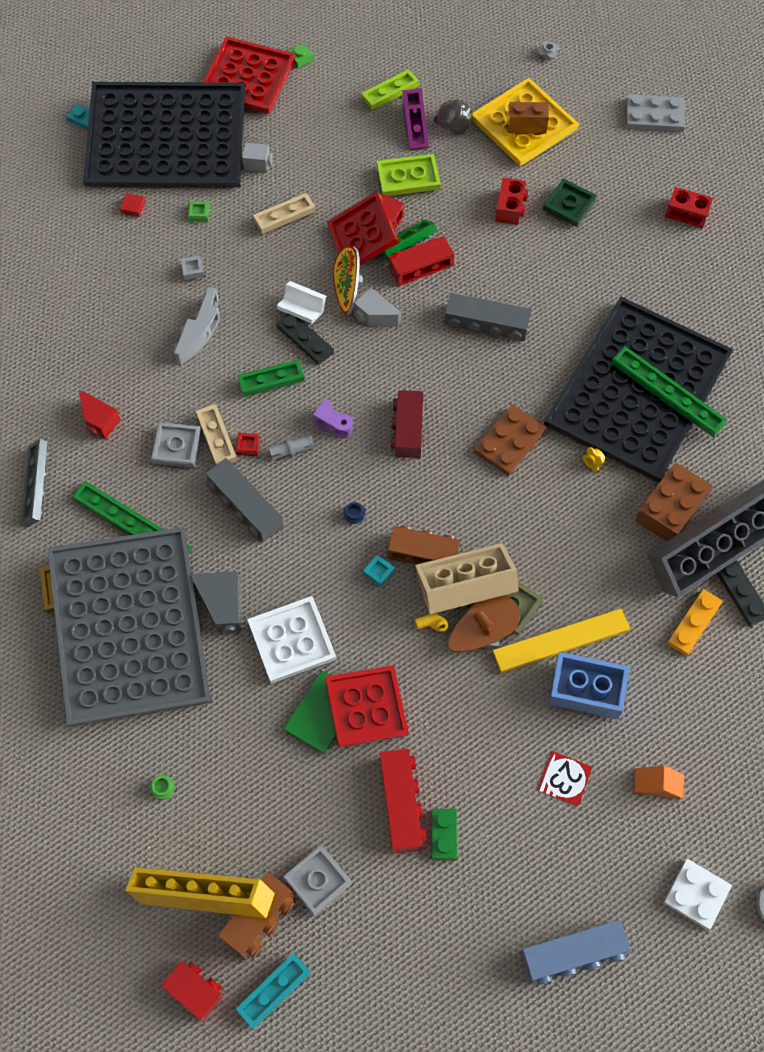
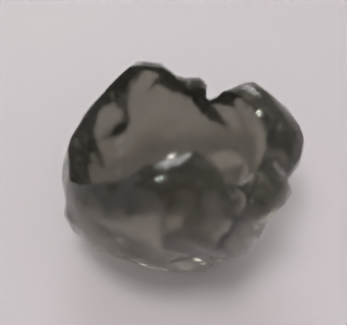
[434,100,472,135]

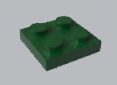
[543,178,597,227]

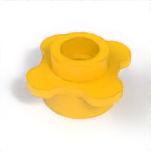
[582,447,605,472]

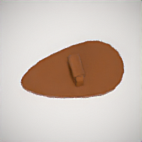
[448,595,520,652]

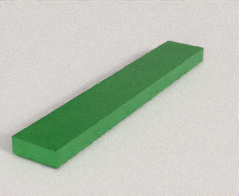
[611,346,728,438]
[72,481,192,554]

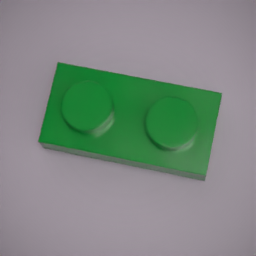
[432,809,457,860]

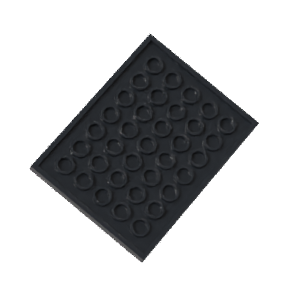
[83,82,246,187]
[544,296,734,483]

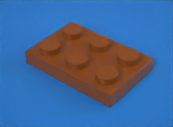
[474,404,547,476]

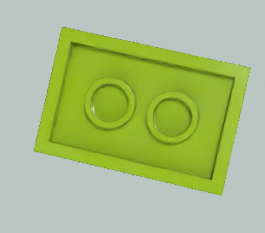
[376,154,441,196]

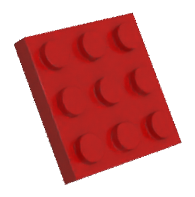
[327,191,399,265]
[324,665,409,748]

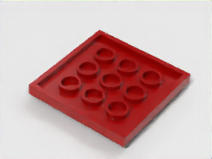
[203,36,295,114]

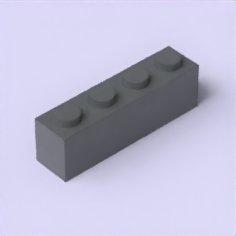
[444,293,532,341]
[205,458,284,542]

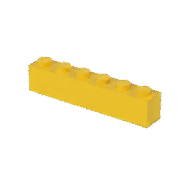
[125,867,275,918]

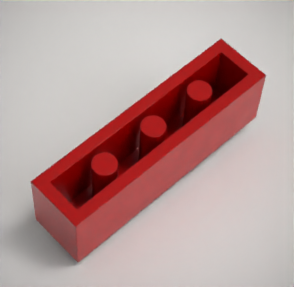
[380,748,427,854]

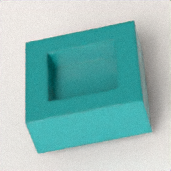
[363,555,395,587]

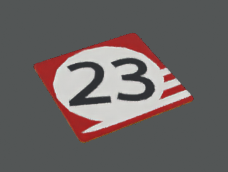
[538,751,592,806]

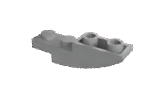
[173,287,220,365]

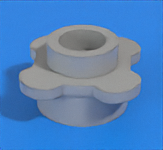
[538,41,560,60]

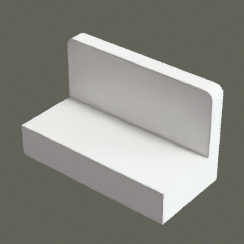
[277,281,326,323]

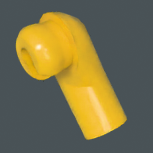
[414,613,449,632]

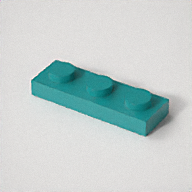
[236,952,311,1030]

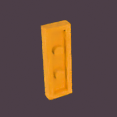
[667,589,723,657]

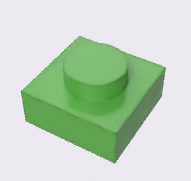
[288,43,314,68]

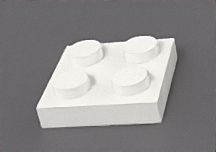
[663,859,732,931]

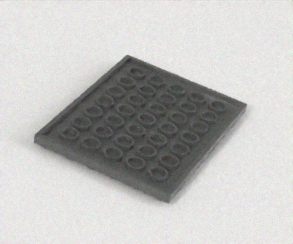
[48,527,211,727]

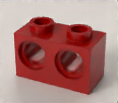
[495,178,529,225]
[665,187,713,228]

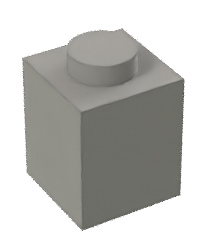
[242,142,273,173]

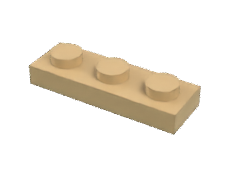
[253,193,316,234]
[196,404,237,465]

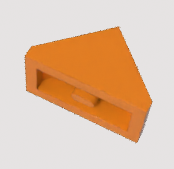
[634,766,684,799]

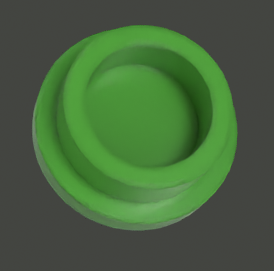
[150,775,175,800]

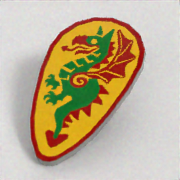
[333,245,363,314]

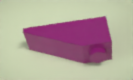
[401,88,429,150]

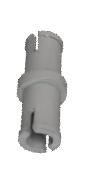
[269,435,314,460]

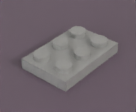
[626,94,685,132]

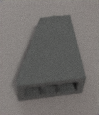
[192,571,241,634]

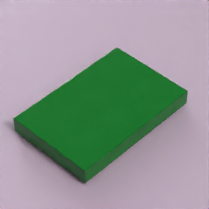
[284,671,336,755]

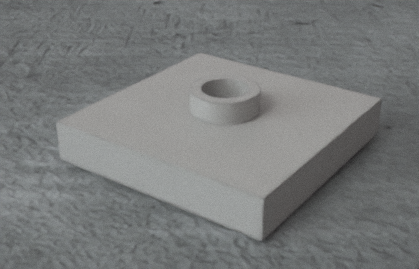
[151,422,202,468]
[283,844,353,917]

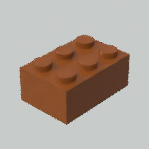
[635,462,713,541]
[218,872,295,960]

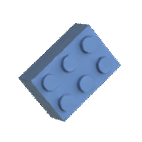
[548,652,630,719]

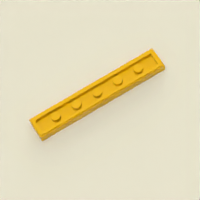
[493,608,630,673]

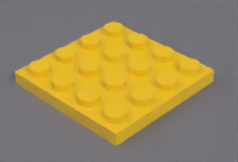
[470,78,579,167]

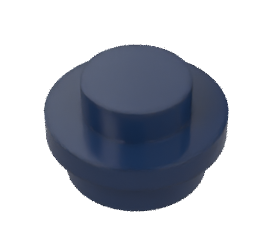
[343,502,365,524]

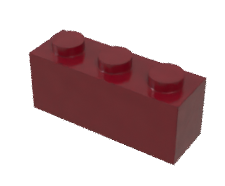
[391,390,424,458]

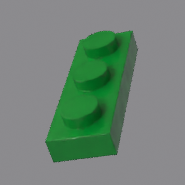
[379,219,437,258]
[238,359,305,397]

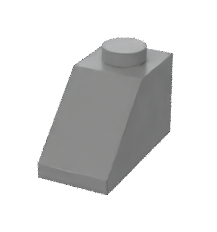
[354,288,401,326]

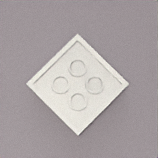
[247,596,337,684]

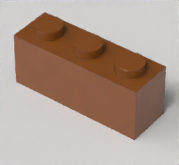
[388,526,460,565]

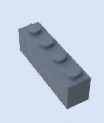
[521,920,631,985]

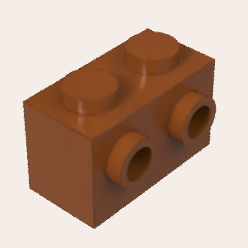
[507,102,549,134]

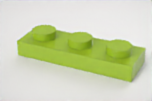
[361,69,419,110]

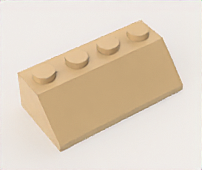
[415,543,519,614]

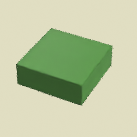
[188,201,210,222]

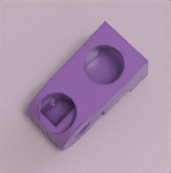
[313,399,353,438]

